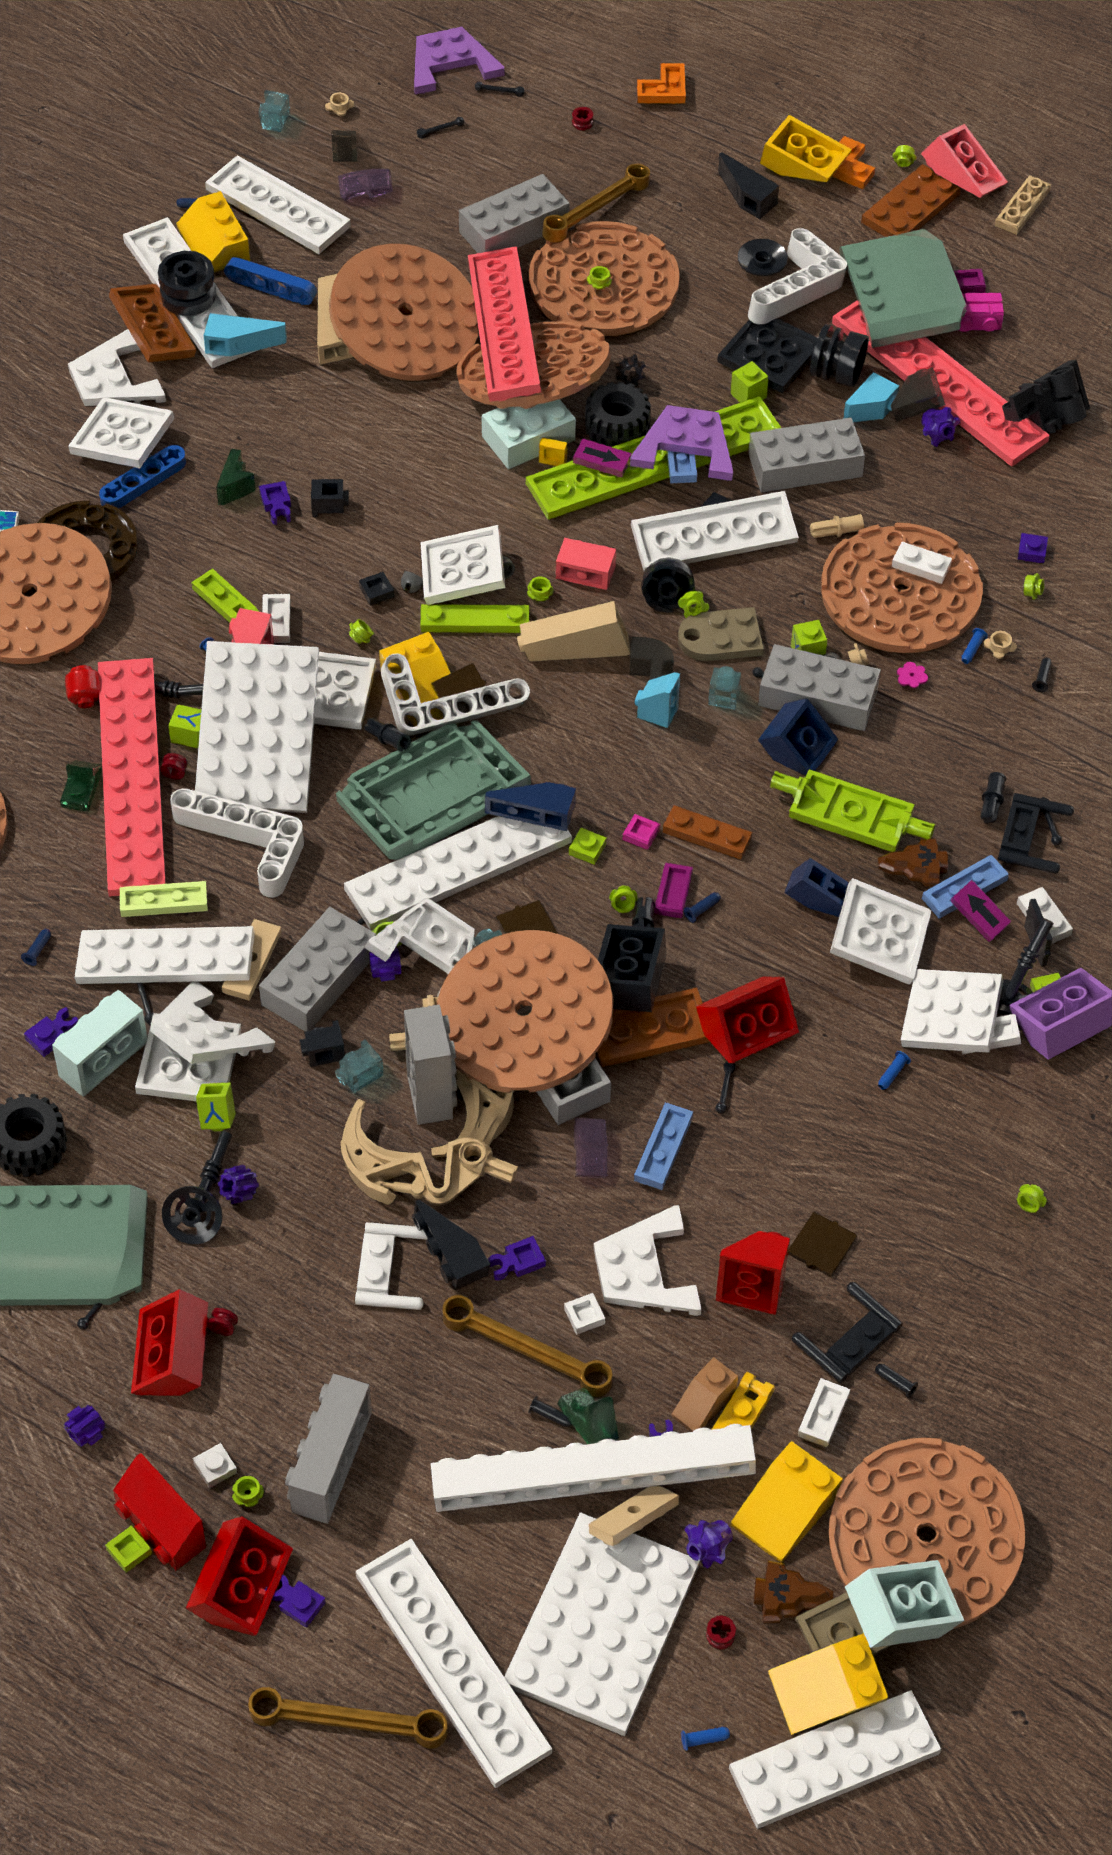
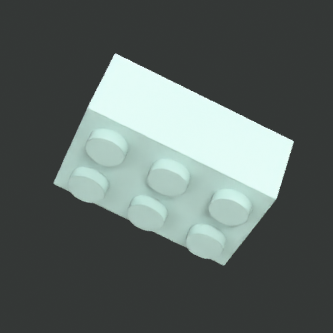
[482,399,576,470]
[52,990,147,1097]
[845,1560,964,1648]

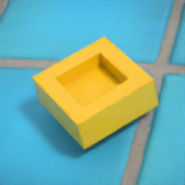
[539,437,567,466]

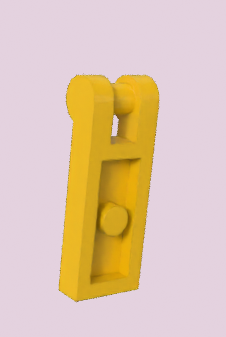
[712,1371,775,1430]

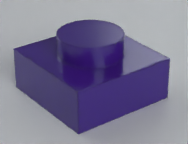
[1017,533,1048,564]

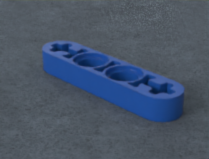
[224,257,317,305]
[99,445,186,509]

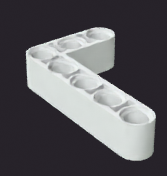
[748,228,847,324]
[381,653,530,736]
[170,789,304,898]

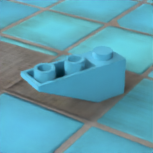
[203,313,287,357]

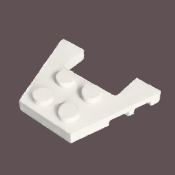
[68,329,166,406]
[364,897,475,996]
[150,981,275,1063]
[594,1205,701,1316]

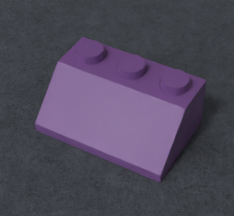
[1010,968,1112,1060]

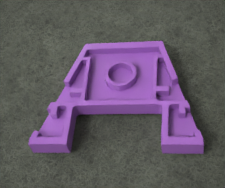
[414,27,505,95]
[630,405,733,481]

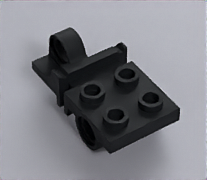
[1002,360,1090,433]

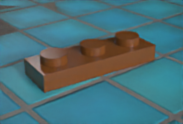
[663,805,752,860]

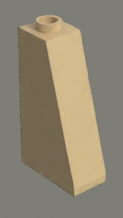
[317,274,353,365]
[517,601,631,661]

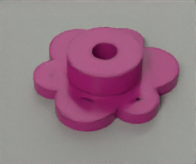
[897,662,928,688]

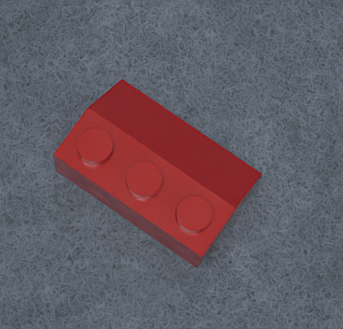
[696,977,799,1063]
[715,1231,790,1315]
[131,1289,208,1396]
[113,1453,207,1571]
[185,1516,293,1636]

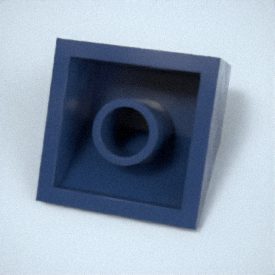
[758,699,838,776]

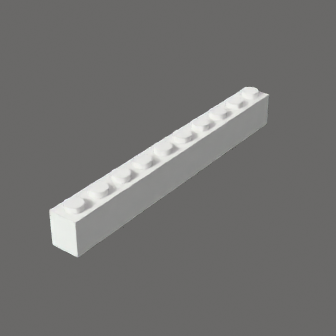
[431,1424,756,1512]

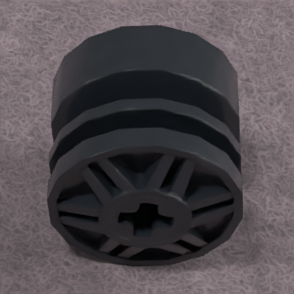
[810,324,869,388]

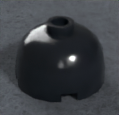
[641,557,696,613]

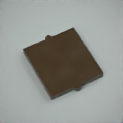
[431,663,494,713]
[496,900,558,934]
[788,1212,857,1277]

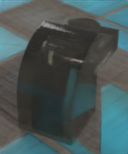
[629,636,674,680]

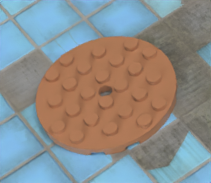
[529,221,680,337]
[329,244,479,381]
[457,321,611,409]
[0,523,112,664]
[821,523,983,653]
[437,930,614,1093]
[829,1438,1025,1629]

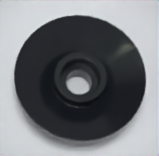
[738,239,788,276]

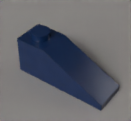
[485,782,576,831]
[784,858,849,917]

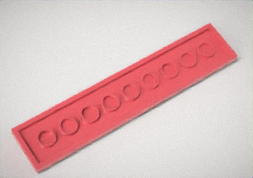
[468,246,541,402]
[832,300,1050,467]
[98,658,166,897]

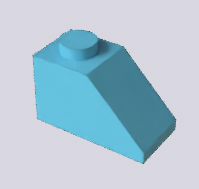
[843,372,900,422]
[635,672,680,728]

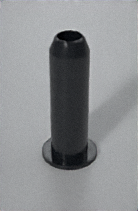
[1032,657,1052,692]
[875,1363,918,1398]
[528,1395,574,1427]

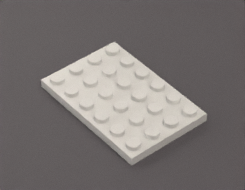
[195,641,319,813]
[504,1513,700,1736]

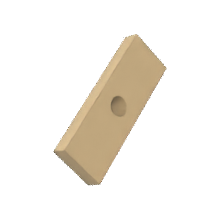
[995,176,1051,235]
[222,919,282,1001]
[589,1485,679,1546]

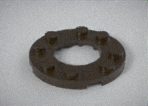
[37,500,138,581]

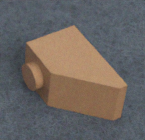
[672,1357,738,1432]

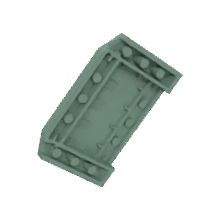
[839,229,966,348]
[336,720,531,860]
[0,1185,148,1306]

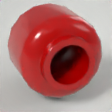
[65,665,101,708]

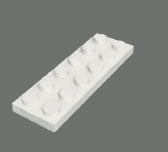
[205,155,351,254]
[631,491,799,571]
[75,926,255,984]
[729,1690,941,1829]

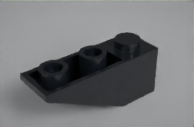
[718,152,779,219]
[412,1200,490,1290]

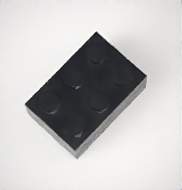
[598,924,666,1012]

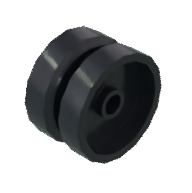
[157,251,216,316]

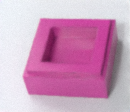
[622,814,660,850]

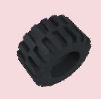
[585,382,651,447]
[0,1094,67,1177]

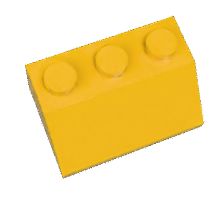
[176,191,250,272]

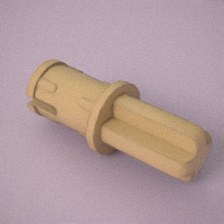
[810,514,864,538]

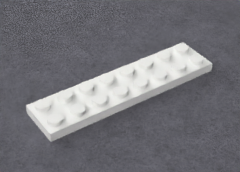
[123,217,258,368]
[344,816,572,931]
[356,1539,552,1788]

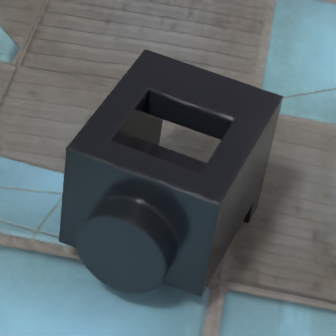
[311,479,349,517]
[299,1020,345,1067]

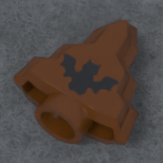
[878,838,948,887]
[754,1560,834,1624]

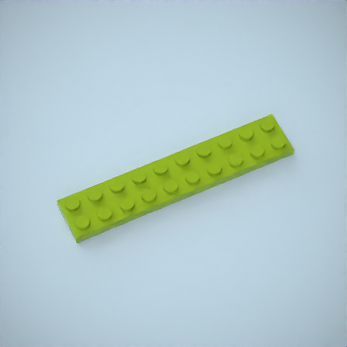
[526,396,781,520]

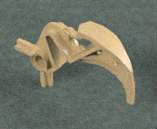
[389,995,514,1158]
[341,1099,518,1206]

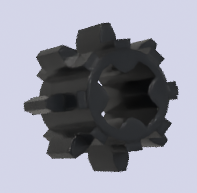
[615,354,646,387]

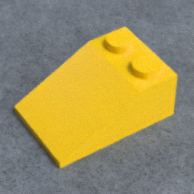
[760,115,852,182]
[379,632,451,727]
[730,1441,843,1563]
[768,1633,888,1735]

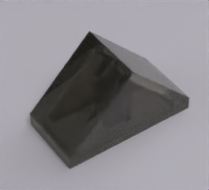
[331,130,359,162]

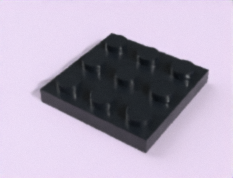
[717,318,817,394]

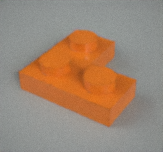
[637,63,686,104]
[832,136,875,189]

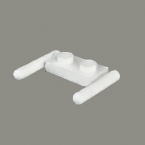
[355,1222,427,1310]

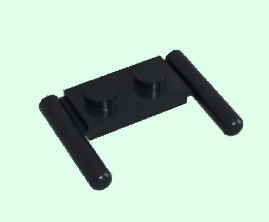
[997,793,1074,874]
[792,1282,903,1383]

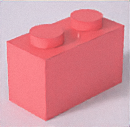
[556,538,616,590]

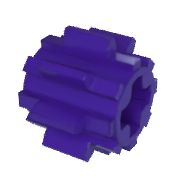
[369,948,401,982]
[218,1165,259,1204]
[63,1405,106,1447]

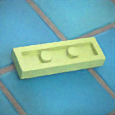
[120,881,208,917]

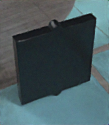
[1024,898,1053,967]

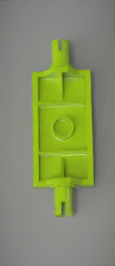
[770,769,936,852]

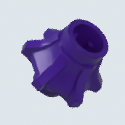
[921,407,960,447]
[685,1520,733,1568]

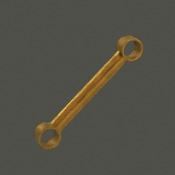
[542,164,650,242]
[443,1295,612,1397]
[248,1687,448,1749]

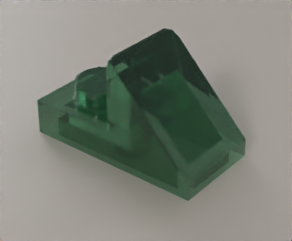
[216,449,256,505]
[60,760,102,812]
[557,1387,619,1444]

